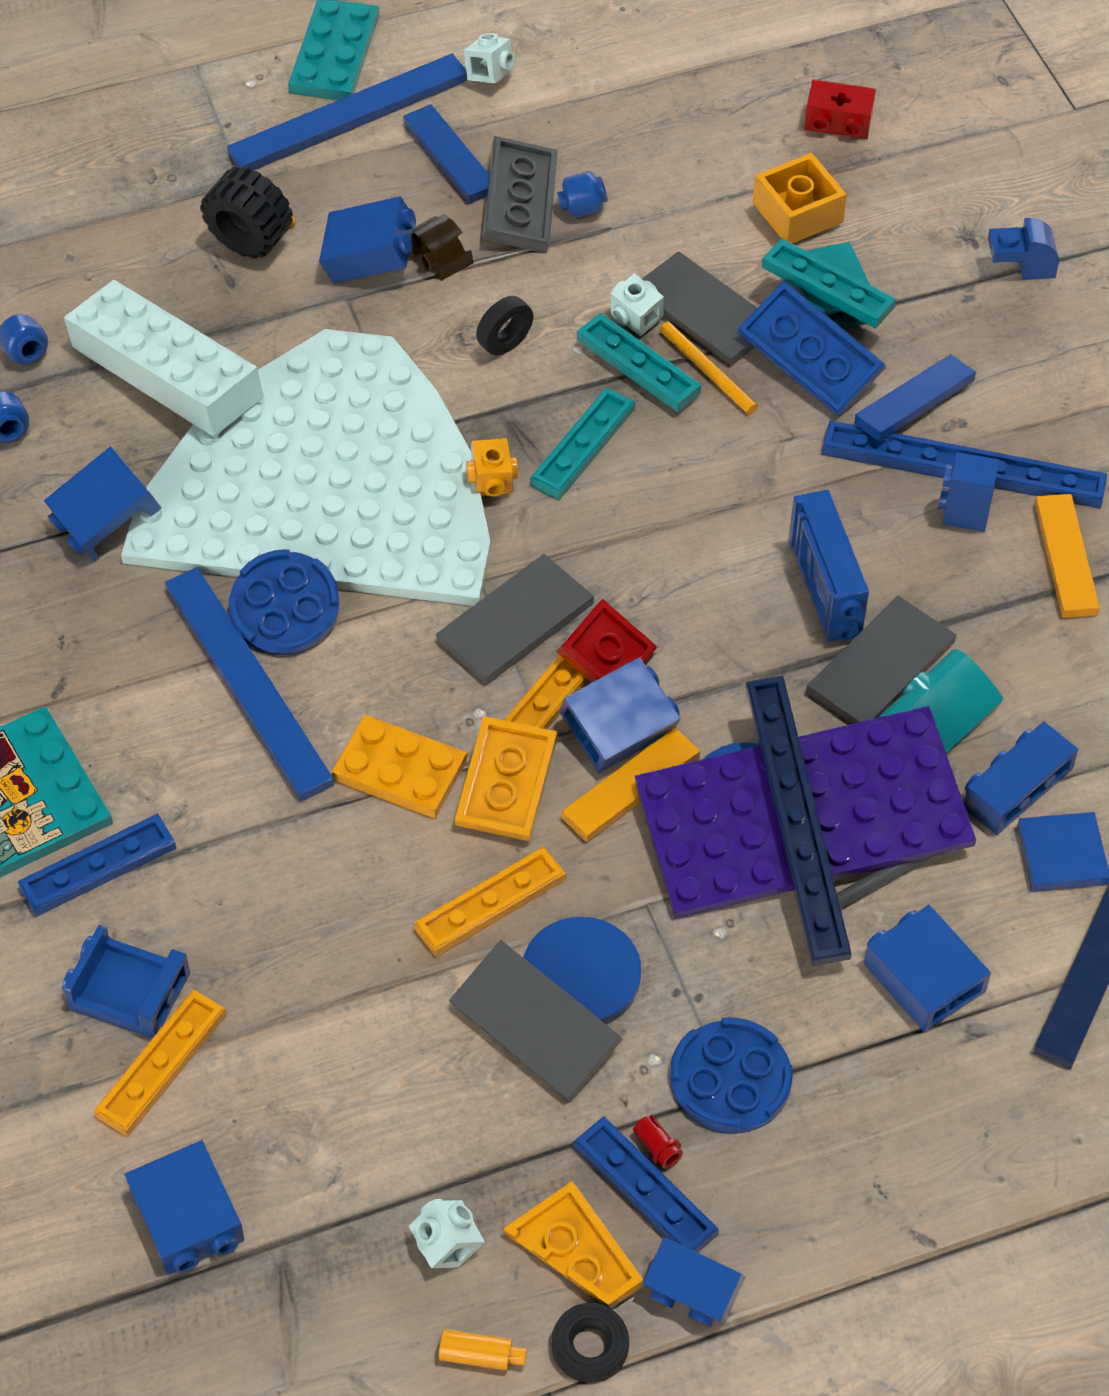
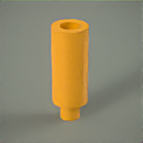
[439,1329,527,1371]

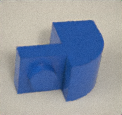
[988,218,1059,280]

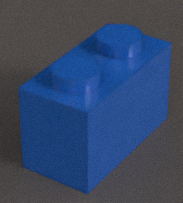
[938,452,999,532]
[642,1237,746,1327]

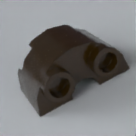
[411,214,474,281]

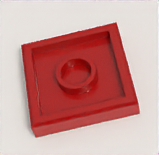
[556,598,658,683]

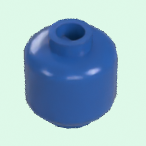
[557,171,608,219]
[0,314,48,365]
[0,391,29,443]

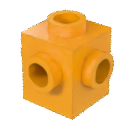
[466,438,518,497]

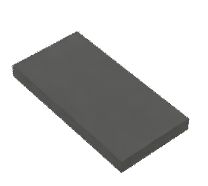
[482,136,558,253]
[642,251,757,366]
[436,554,594,685]
[806,595,956,724]
[449,939,623,1102]

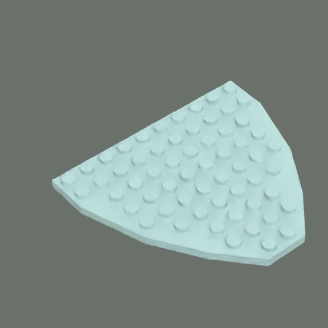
[121,329,491,606]

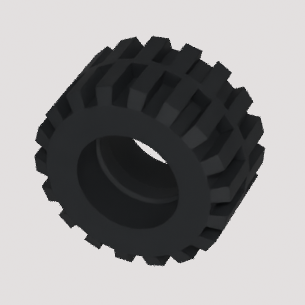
[200,167,293,259]

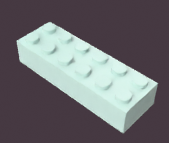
[64,280,264,437]

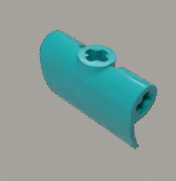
[878,649,1003,754]

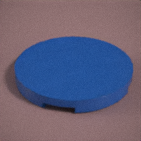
[228,549,340,655]
[523,917,641,1024]
[670,1017,793,1134]

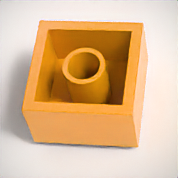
[753,152,847,244]

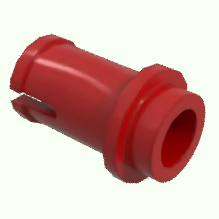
[633,1115,683,1168]

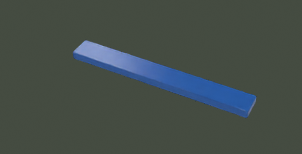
[227,53,468,171]
[822,420,1107,508]
[165,567,334,802]

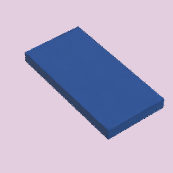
[737,280,886,418]

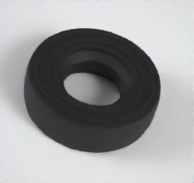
[476,296,534,355]
[552,1303,629,1383]

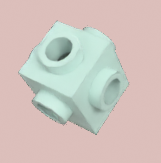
[464,33,515,83]
[610,273,664,336]
[409,1199,485,1268]

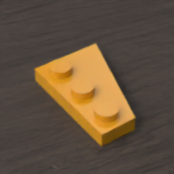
[503,1181,644,1309]

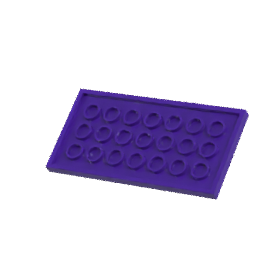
[635,706,976,919]

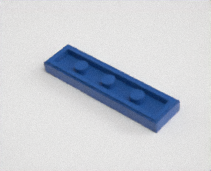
[403,104,489,204]
[854,354,976,441]
[17,813,177,917]
[573,1116,719,1253]

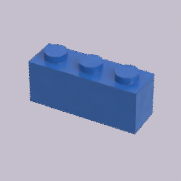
[964,721,1078,835]

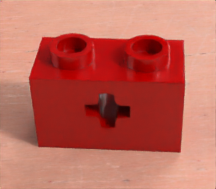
[804,79,876,139]

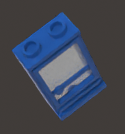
[788,489,869,642]

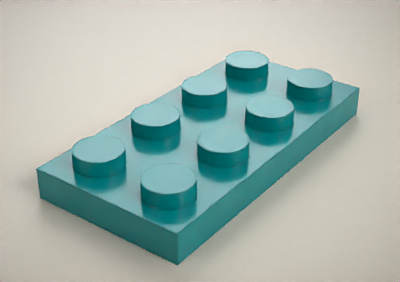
[288,0,379,100]

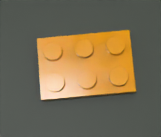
[331,714,467,819]
[454,716,558,841]

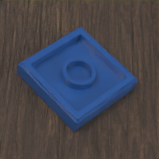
[1017,812,1109,891]

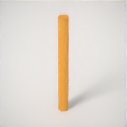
[660,321,758,415]

